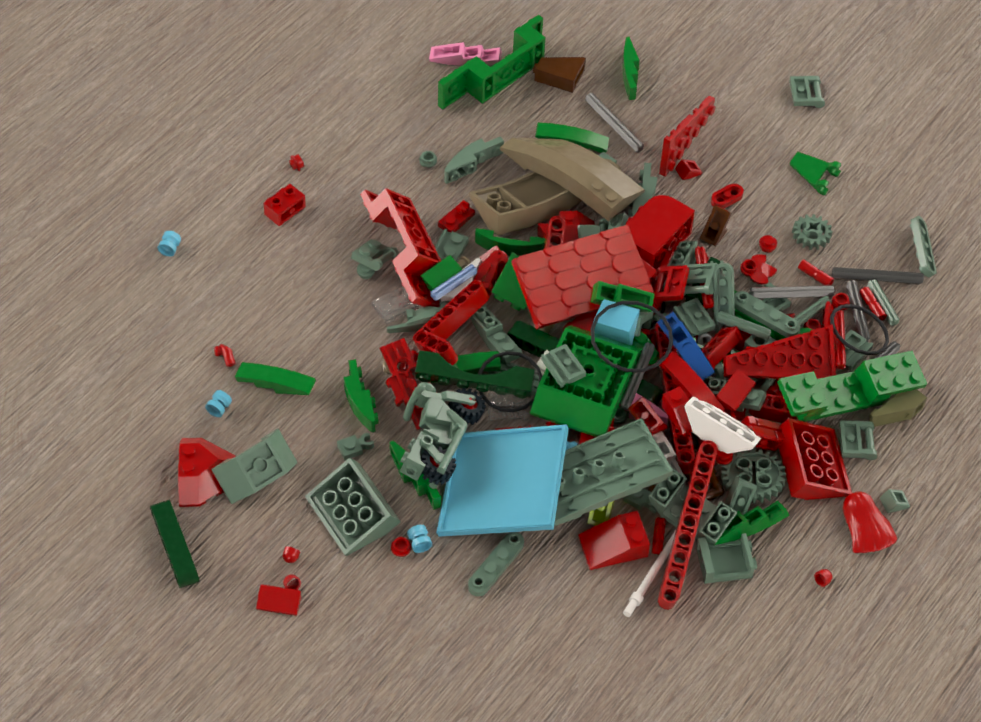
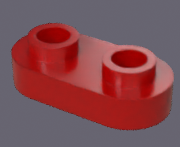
[711,183,744,209]

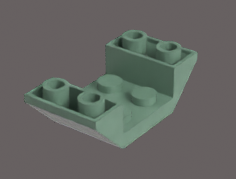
[211,428,298,504]
[648,467,737,544]

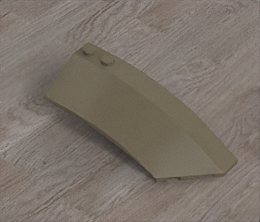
[500,138,645,222]
[469,159,621,235]

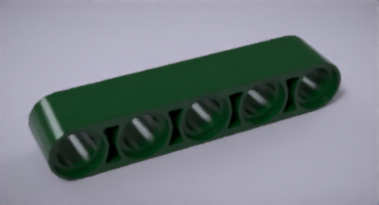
[150,499,200,588]

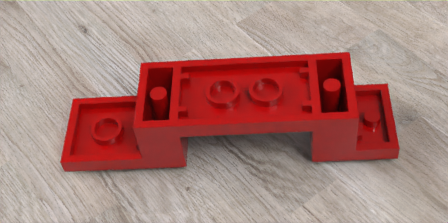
[360,188,441,307]

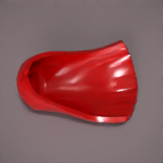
[843,491,897,553]

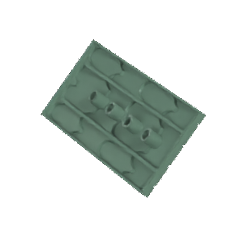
[554,418,673,526]

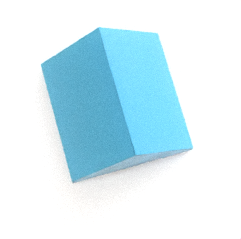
[593,299,640,345]

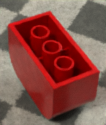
[626,195,695,271]

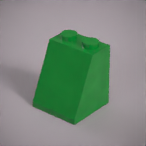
[491,252,527,312]

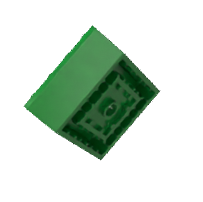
[530,325,643,437]

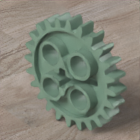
[721,448,786,504]

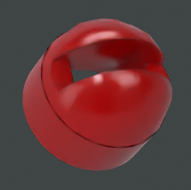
[283,546,300,563]
[814,569,832,587]
[283,574,301,590]

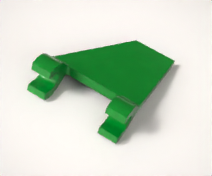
[790,151,841,195]

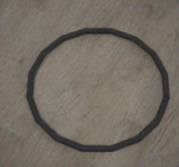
[591,301,673,372]

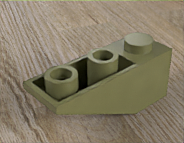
[869,389,927,427]

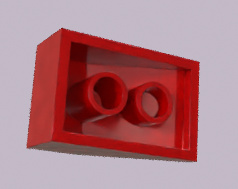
[578,511,650,570]

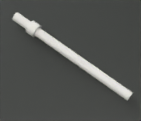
[623,529,676,617]

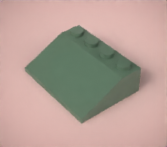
[305,457,401,556]

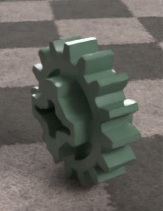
[792,214,833,250]

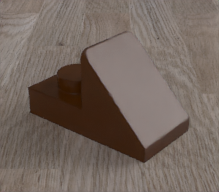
[699,205,732,246]

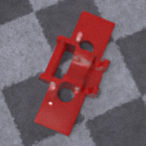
[379,338,437,430]

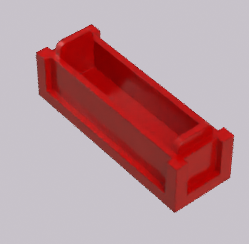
[701,326,743,369]

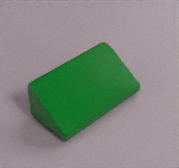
[420,255,463,291]

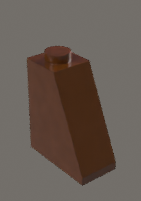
[533,57,586,93]

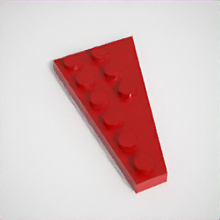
[659,96,716,177]
[723,324,836,379]

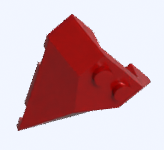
[178,438,236,507]

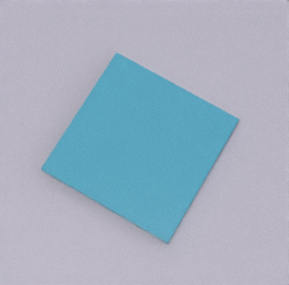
[436,424,569,537]

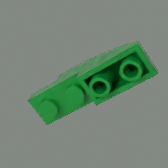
[343,359,379,433]

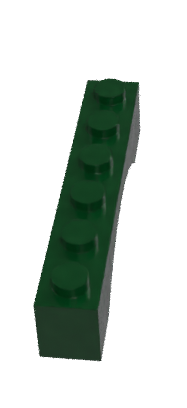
[415,350,535,399]

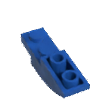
[657,312,715,380]

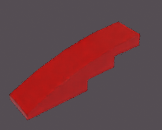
[659,351,725,412]

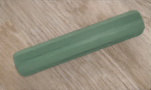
[867,279,900,326]
[793,296,831,326]
[716,311,771,340]

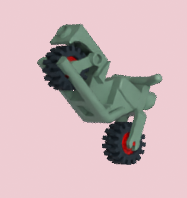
[400,382,486,489]

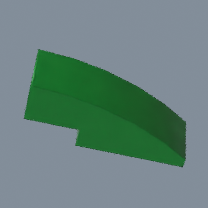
[591,281,654,312]

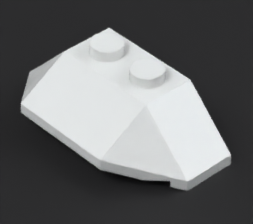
[684,396,761,454]

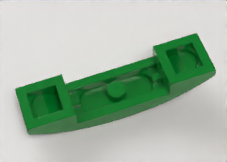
[475,228,545,256]

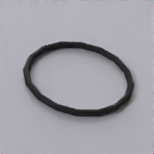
[830,304,889,355]
[478,351,543,413]

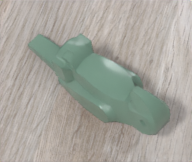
[387,301,450,333]

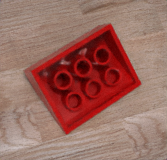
[779,418,852,500]

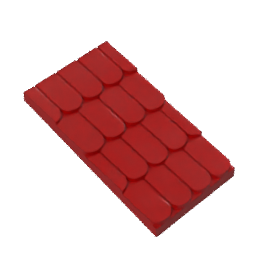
[511,225,654,329]

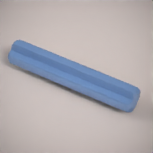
[430,264,477,301]

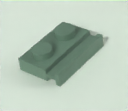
[435,229,469,262]
[673,298,716,338]
[834,330,874,371]
[541,344,586,387]

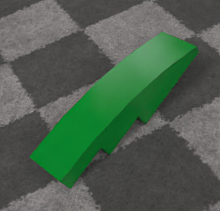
[623,37,640,100]
[535,122,609,153]
[430,351,501,383]
[235,362,316,395]
[390,441,441,510]
[715,500,790,545]

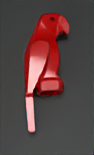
[473,250,508,296]

